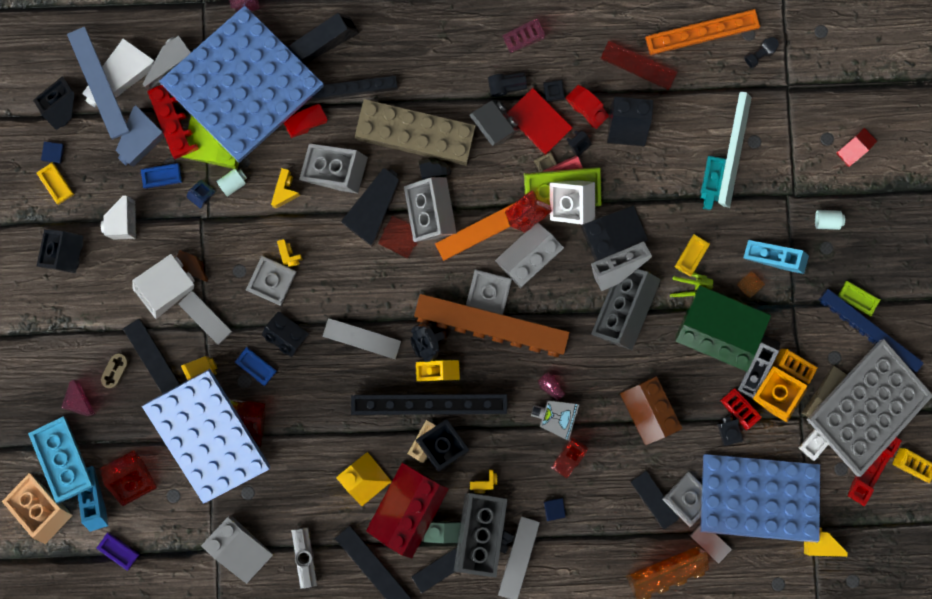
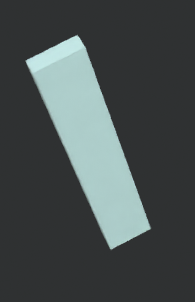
[718,92,752,208]

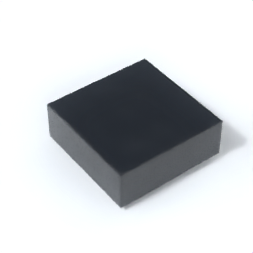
[543,80,565,102]

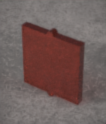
[378,216,417,259]

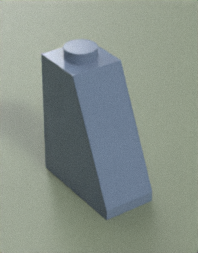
[116,105,165,167]

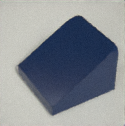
[187,180,215,209]
[543,498,566,521]

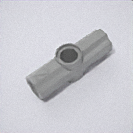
[291,527,317,589]

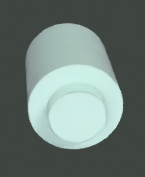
[216,168,247,197]
[815,210,845,230]

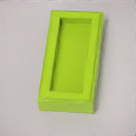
[838,281,880,317]

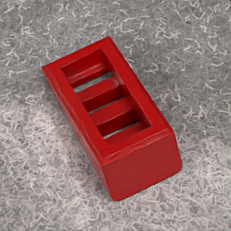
[720,388,762,430]

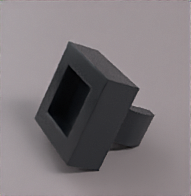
[567,131,592,157]

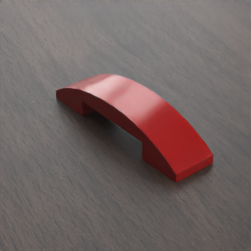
[847,437,902,506]

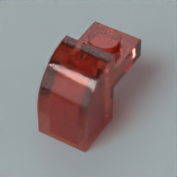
[551,437,588,478]

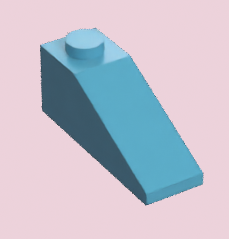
[744,240,809,274]

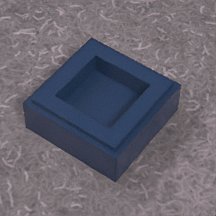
[41,142,64,164]

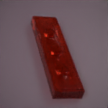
[600,41,677,90]

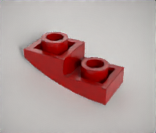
[284,104,328,138]

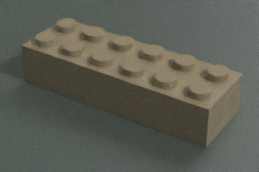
[355,99,476,166]

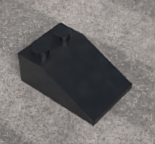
[581,206,648,262]

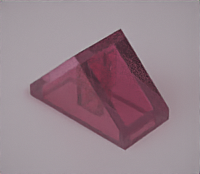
[61,380,95,416]

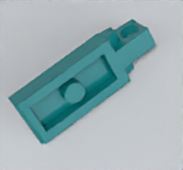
[700,156,726,210]

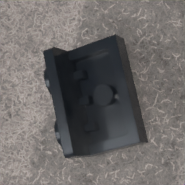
[262,311,309,357]

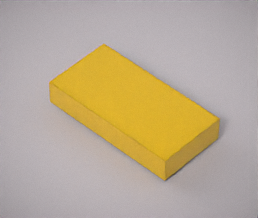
[36,162,75,205]
[674,234,710,277]

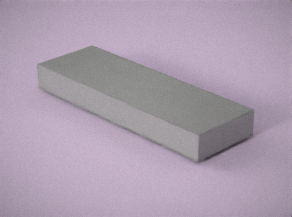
[179,291,233,345]

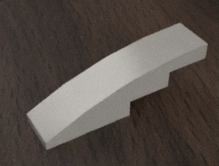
[498,517,540,599]

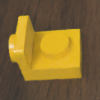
[277,239,303,267]

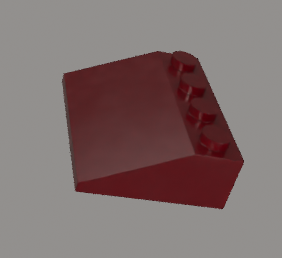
[366,463,449,558]

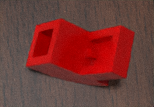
[565,85,609,129]

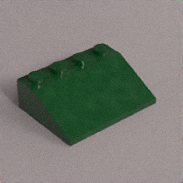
[676,285,771,372]

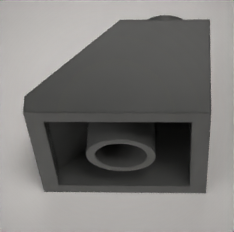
[470,100,519,146]

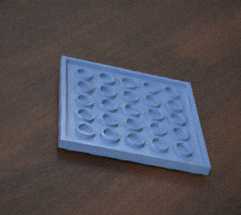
[159,5,324,163]

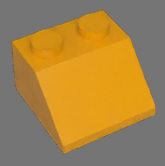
[753,366,808,422]

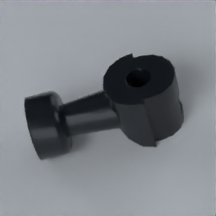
[744,37,779,69]

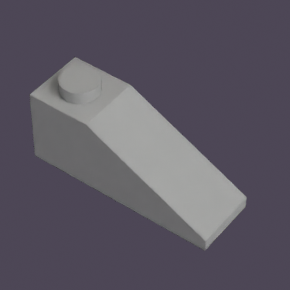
[143,36,191,90]
[591,242,652,291]

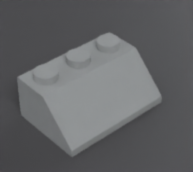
[404,177,457,242]
[495,222,564,289]

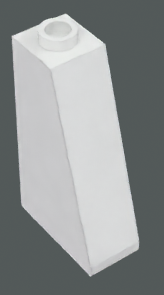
[82,39,155,108]

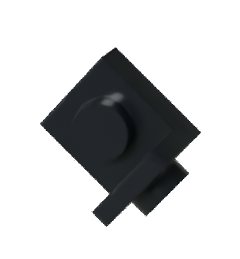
[717,416,743,446]

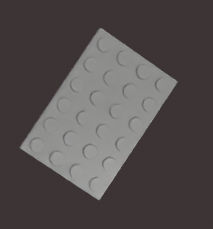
[806,339,932,476]

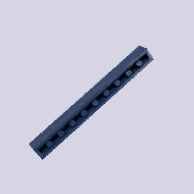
[819,289,924,373]

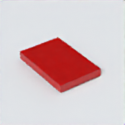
[507,88,572,155]

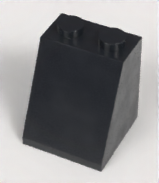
[607,97,653,147]

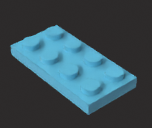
[28,416,94,504]

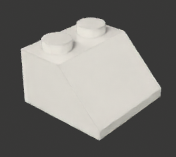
[550,180,595,224]
[101,196,136,240]

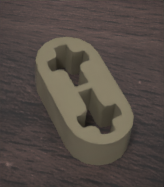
[101,354,129,388]

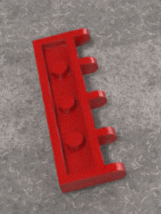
[147,85,199,159]

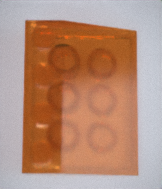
[626,546,709,599]

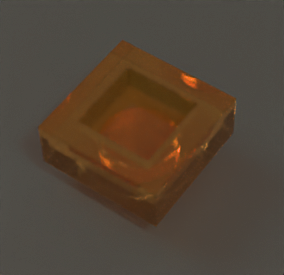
[736,271,765,298]

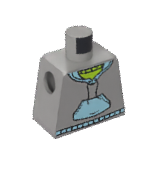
[531,401,579,440]

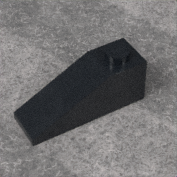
[737,335,781,398]

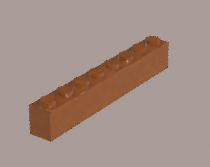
[414,294,569,358]

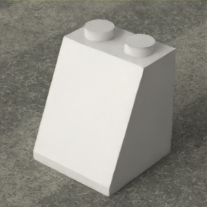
[132,254,195,319]

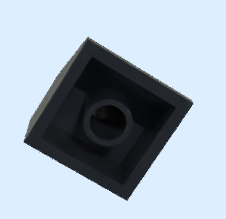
[36,229,84,274]

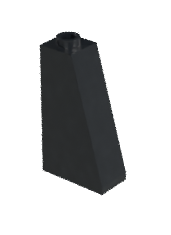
[287,13,359,64]
[341,168,400,247]

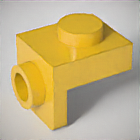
[470,469,497,493]

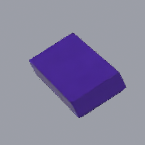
[96,532,140,571]

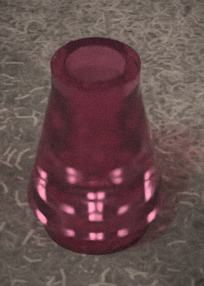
[537,372,565,401]

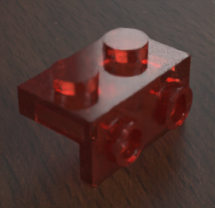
[505,190,552,233]

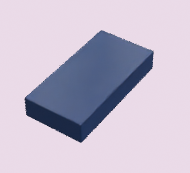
[141,163,182,189]
[235,347,277,386]

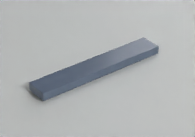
[67,27,130,140]

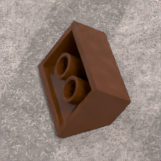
[619,376,682,445]

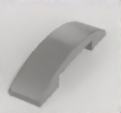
[322,318,401,360]

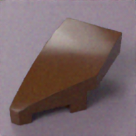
[177,250,208,282]

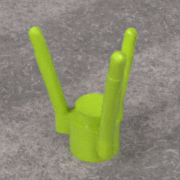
[669,270,713,297]

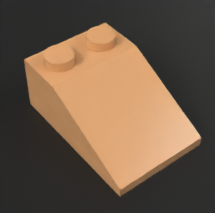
[2,473,73,544]

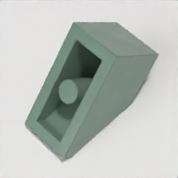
[424,521,461,543]

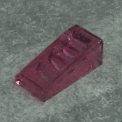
[502,18,545,53]

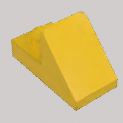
[271,168,300,208]

